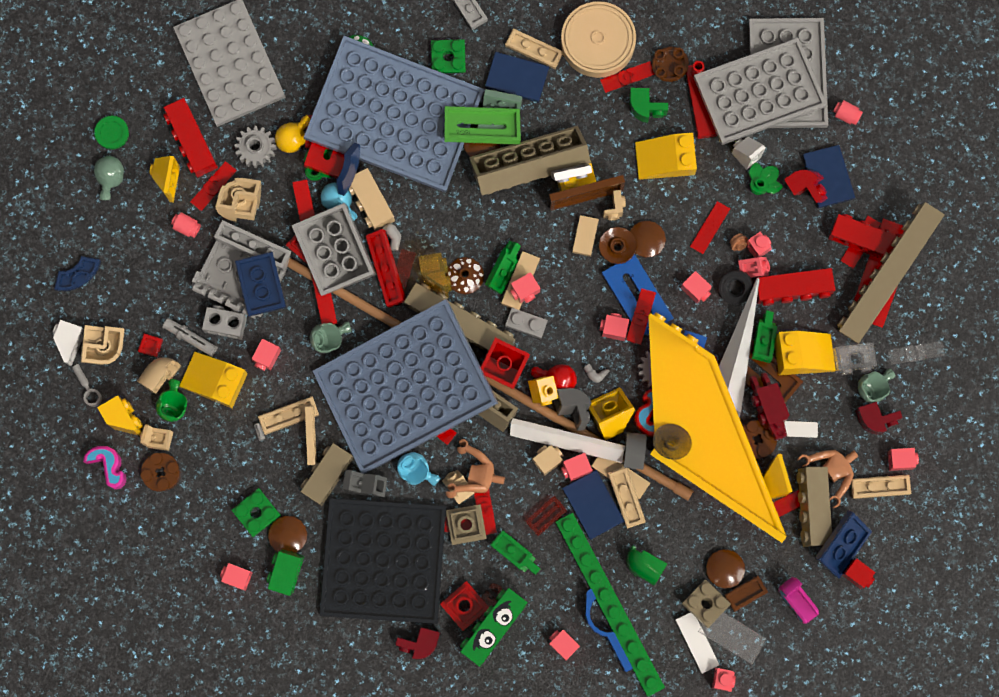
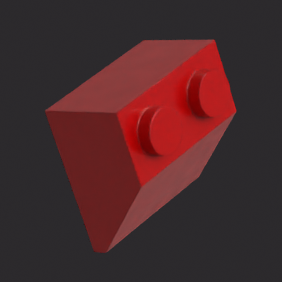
[481,337,530,389]

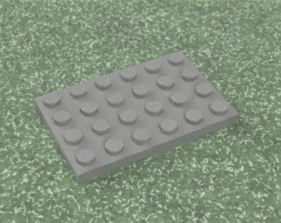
[173,0,286,127]
[748,18,828,128]
[693,38,827,145]

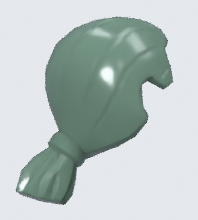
[94,156,124,200]
[310,322,352,353]
[858,368,895,403]

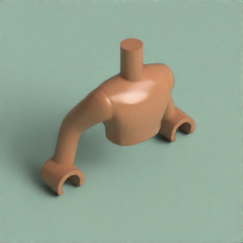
[446,439,505,498]
[797,450,858,508]

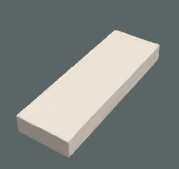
[675,613,719,674]

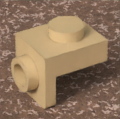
[603,190,626,221]
[140,424,173,451]
[442,470,474,504]

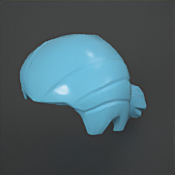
[320,182,358,220]
[397,452,441,486]

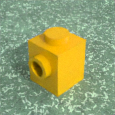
[528,376,558,406]

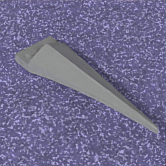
[719,278,759,417]

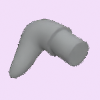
[584,364,609,383]

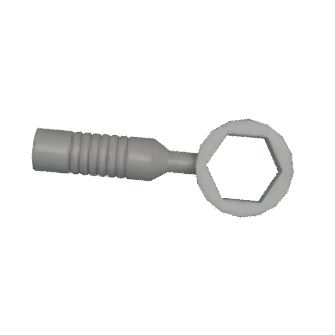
[72,364,102,407]

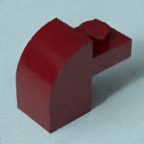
[855,402,903,435]
[396,628,440,659]

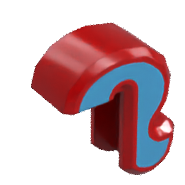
[634,389,655,438]

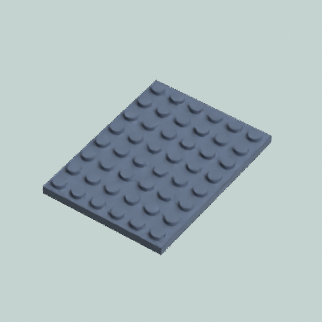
[304,36,484,193]
[313,299,498,474]

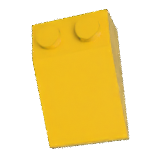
[635,133,697,180]
[775,331,836,375]
[179,352,248,408]

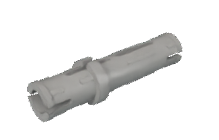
[162,317,218,357]

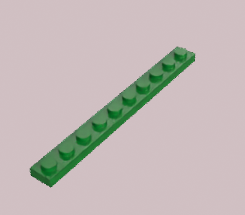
[555,513,665,697]

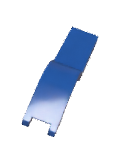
[585,589,633,672]

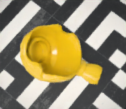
[275,115,311,153]

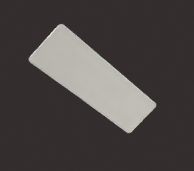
[785,421,818,438]

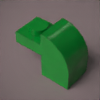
[629,88,668,123]

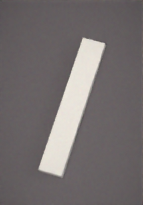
[510,418,626,463]

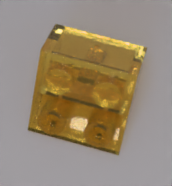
[418,252,452,298]

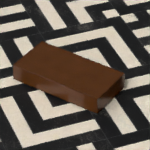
[724,576,768,612]

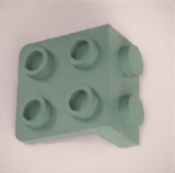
[478,89,522,129]

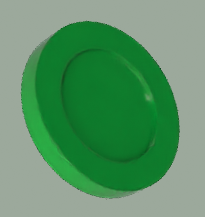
[95,116,129,150]

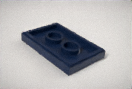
[485,52,549,103]
[802,145,855,209]
[235,252,286,317]
[562,470,624,540]
[815,510,872,579]

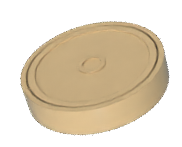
[561,2,636,78]

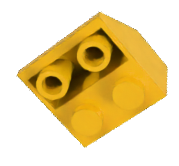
[97,396,144,436]

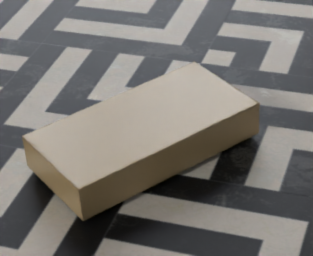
[572,215,599,257]

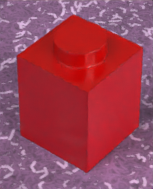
[842,558,876,589]

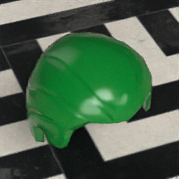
[156,379,187,422]

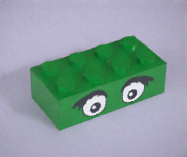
[460,588,528,667]

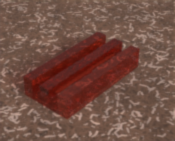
[525,496,567,536]

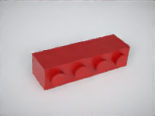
[163,98,218,177]
[828,214,901,259]
[754,268,835,306]

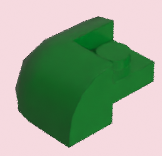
[626,545,667,585]

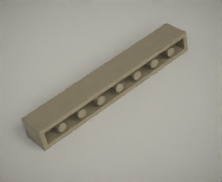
[837,202,945,344]

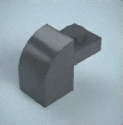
[554,388,591,431]
[623,432,646,470]
[343,470,387,497]

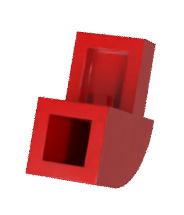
[784,170,828,203]

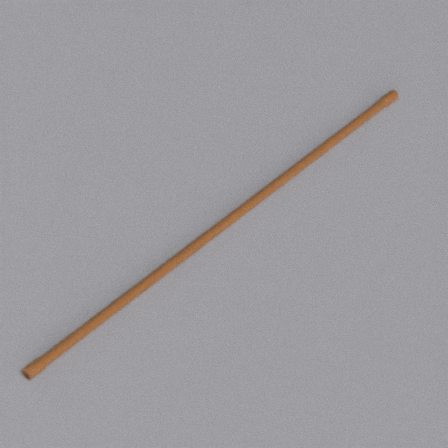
[287,258,694,501]

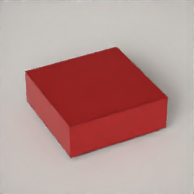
[138,334,163,358]

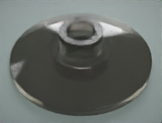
[653,424,692,460]

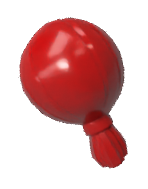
[531,364,577,390]

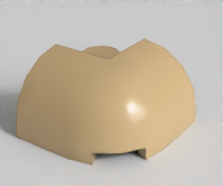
[216,178,261,222]
[81,325,124,365]
[137,357,181,394]

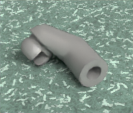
[383,224,401,251]

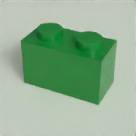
[266,549,304,596]

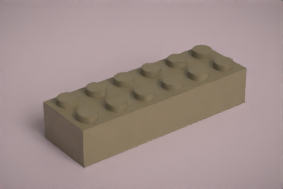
[469,125,591,195]

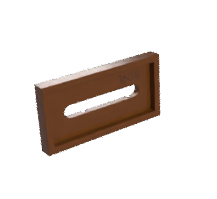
[548,175,625,211]
[719,339,803,403]

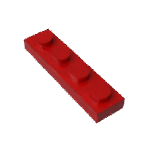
[366,229,406,307]

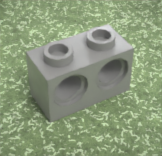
[202,305,247,340]

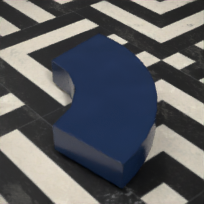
[336,143,360,196]
[54,256,101,291]

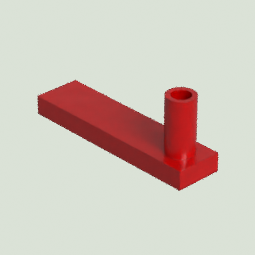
[686,61,717,139]

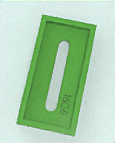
[444,106,521,144]

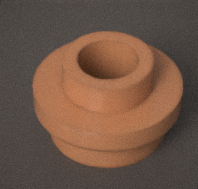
[730,233,748,251]

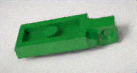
[485,241,521,294]
[751,310,777,363]
[490,530,540,575]

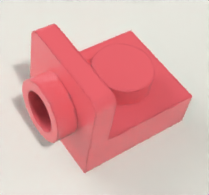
[738,257,770,278]

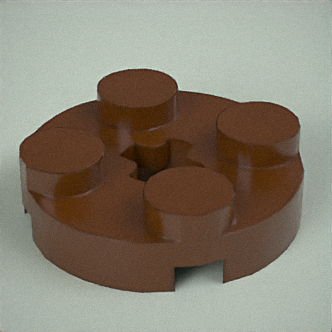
[743,420,777,460]
[141,453,181,492]

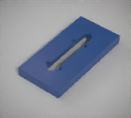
[602,254,673,337]

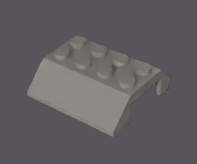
[192,220,291,319]

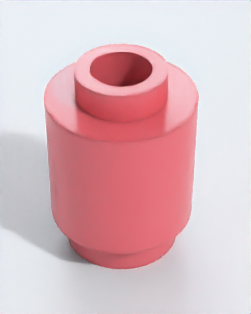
[833,100,863,125]
[171,212,201,238]

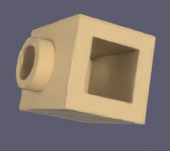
[532,445,563,476]

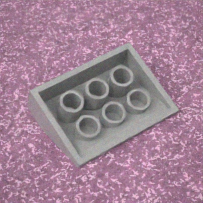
[292,203,377,296]

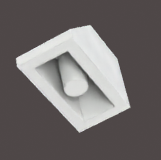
[732,137,766,170]
[53,320,84,366]

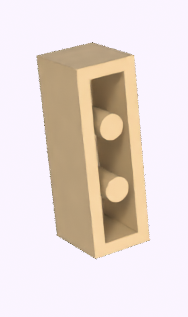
[349,168,395,231]

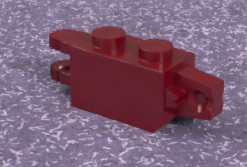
[750,372,789,441]

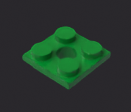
[431,40,466,73]
[231,488,281,538]

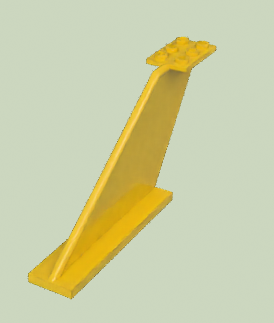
[648,312,787,543]

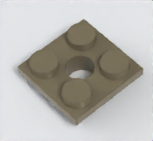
[446,504,487,545]
[682,579,731,629]

